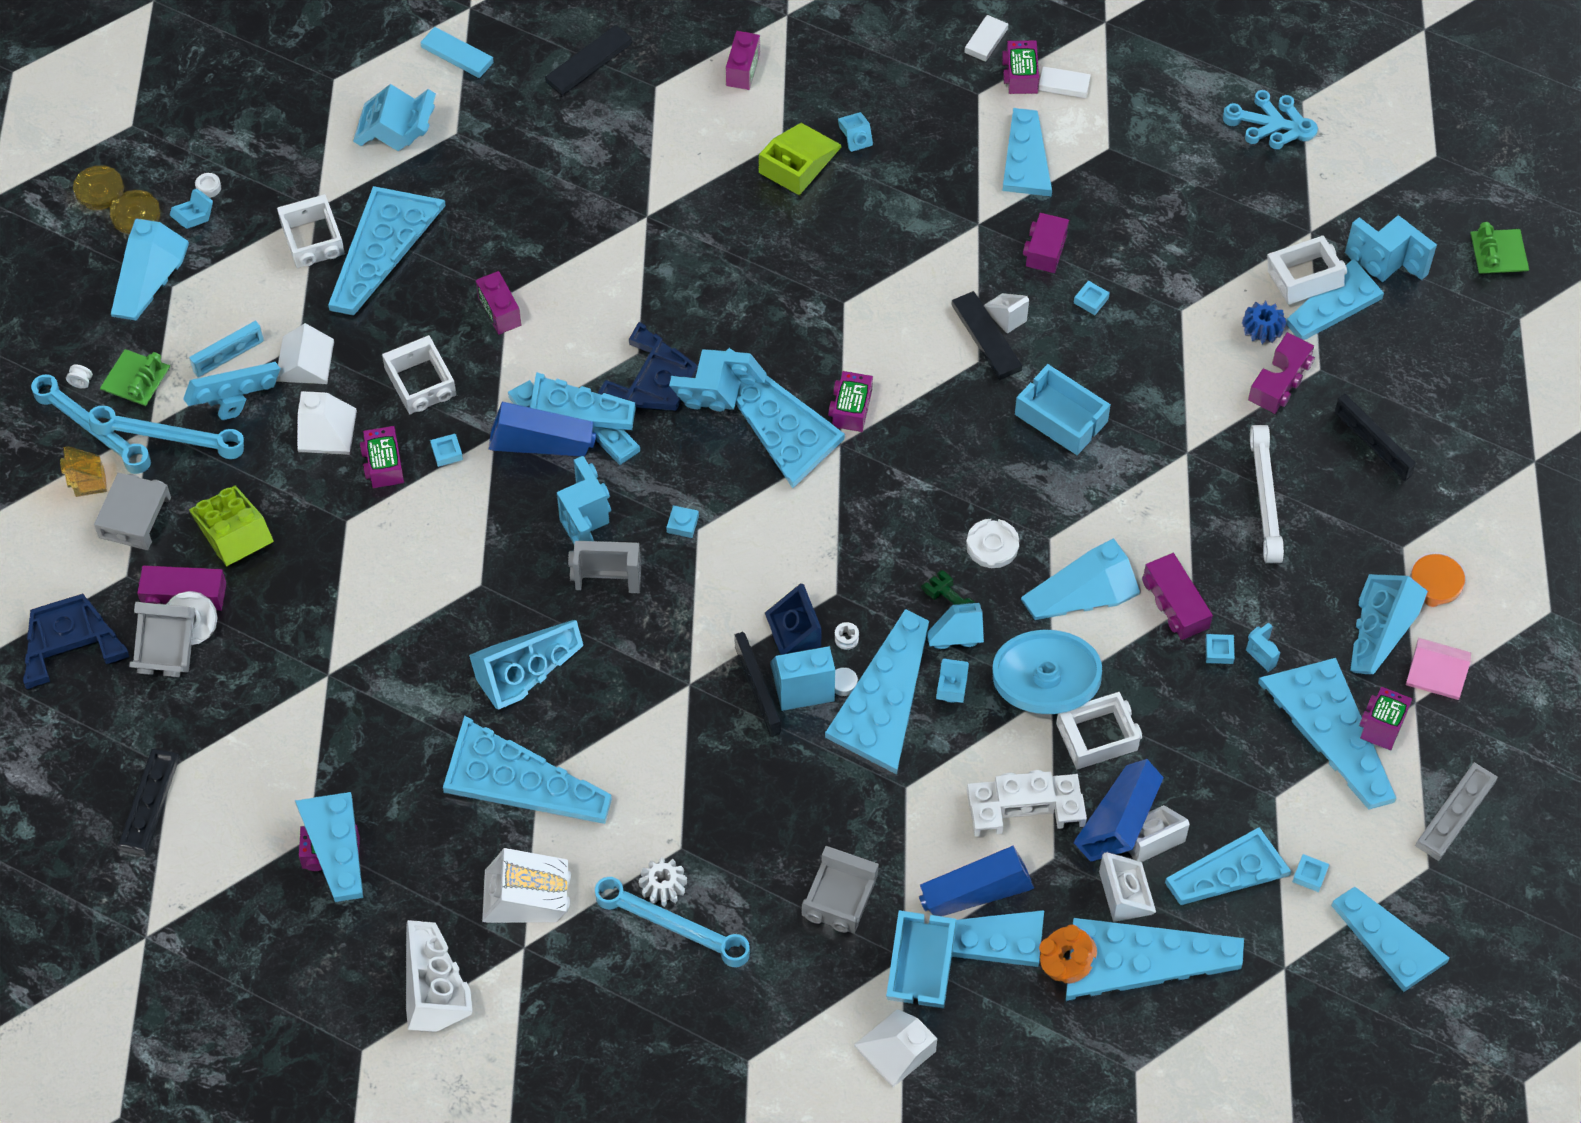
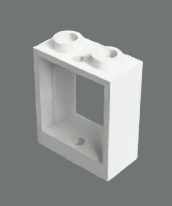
[277,194,345,268]
[1267,236,1347,305]
[382,336,456,414]
[1056,692,1142,770]

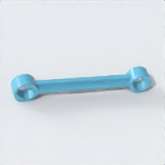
[31,375,151,474]
[89,406,244,459]
[595,877,750,967]

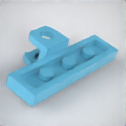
[183,362,281,420]

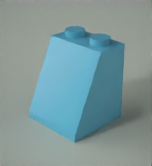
[770,646,835,711]

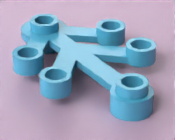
[1223,90,1318,149]

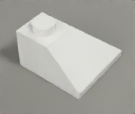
[298,391,357,455]
[854,1009,937,1087]

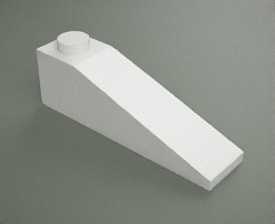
[406,920,473,1032]

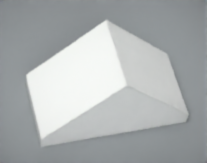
[984,293,1029,333]

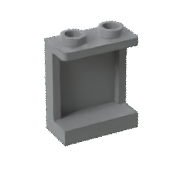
[94,473,171,550]
[568,541,641,593]
[129,602,195,677]
[802,846,879,934]

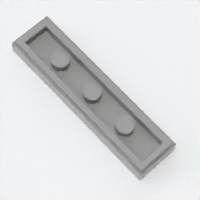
[1415,762,1498,861]

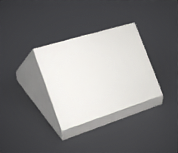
[276,323,334,384]
[1129,805,1190,862]
[1099,852,1156,922]

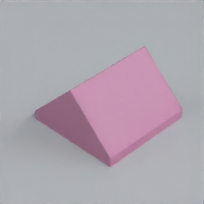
[1406,638,1471,700]

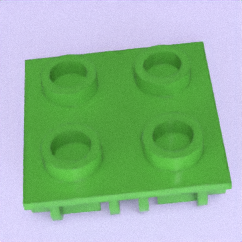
[1470,222,1529,274]
[100,349,170,406]

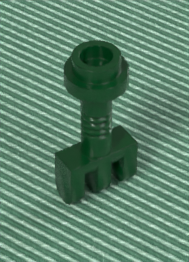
[921,570,975,605]

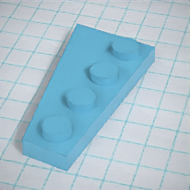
[1002,108,1052,196]
[1286,258,1384,340]
[530,372,636,430]
[295,792,363,902]
[1165,827,1291,905]
[1331,886,1449,992]
[928,911,1044,967]

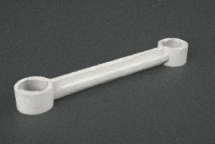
[1250,425,1284,563]

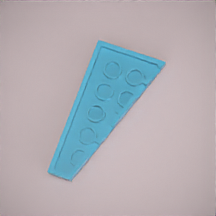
[328,186,445,315]
[726,348,845,488]
[825,609,929,774]
[1258,658,1396,810]
[443,716,612,824]
[1066,918,1244,1001]

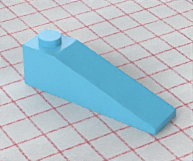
[111,219,189,320]
[1021,538,1140,620]
[1351,574,1428,674]
[469,620,583,709]

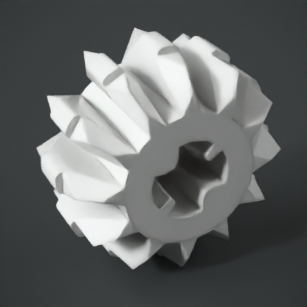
[639,857,687,907]

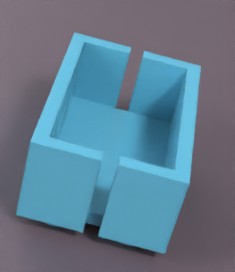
[1015,364,1111,455]
[886,910,956,1008]

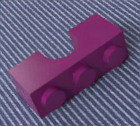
[1248,332,1315,414]

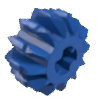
[1242,300,1286,345]

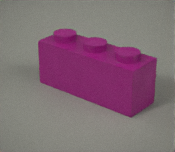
[1142,552,1213,640]
[138,566,226,611]

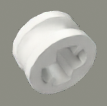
[66,365,93,388]
[835,622,859,650]

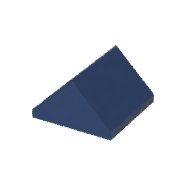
[765,583,821,655]

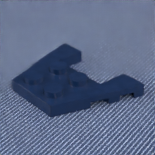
[598,322,698,410]
[23,593,130,689]

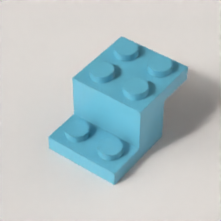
[353,84,436,151]
[1345,215,1437,282]
[669,349,766,411]
[557,456,611,544]

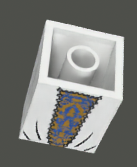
[482,848,571,923]

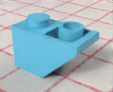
[927,603,984,649]

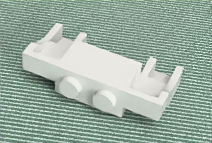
[967,770,1087,836]

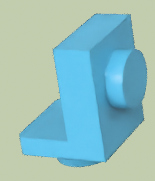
[170,189,213,229]
[936,659,969,703]

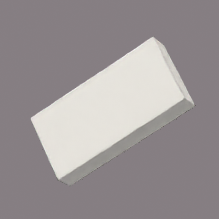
[965,15,1008,62]
[1038,66,1091,98]

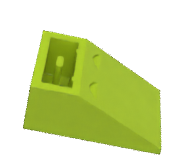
[759,123,841,195]
[189,485,274,566]

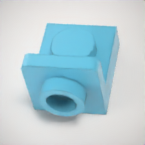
[838,112,873,151]
[1246,623,1280,672]

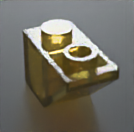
[60,446,107,497]

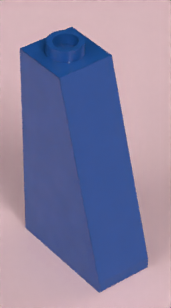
[488,401,596,457]
[1074,759,1164,862]
[919,845,1034,917]

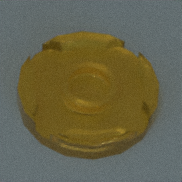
[73,166,124,210]
[110,190,161,234]

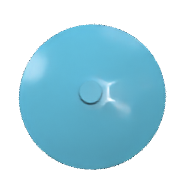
[993,630,1102,714]

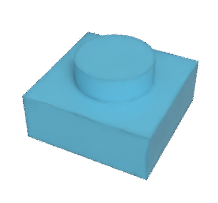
[1074,281,1109,315]
[508,380,534,407]
[430,434,463,467]
[667,506,699,538]
[1205,634,1235,664]
[1292,854,1329,892]

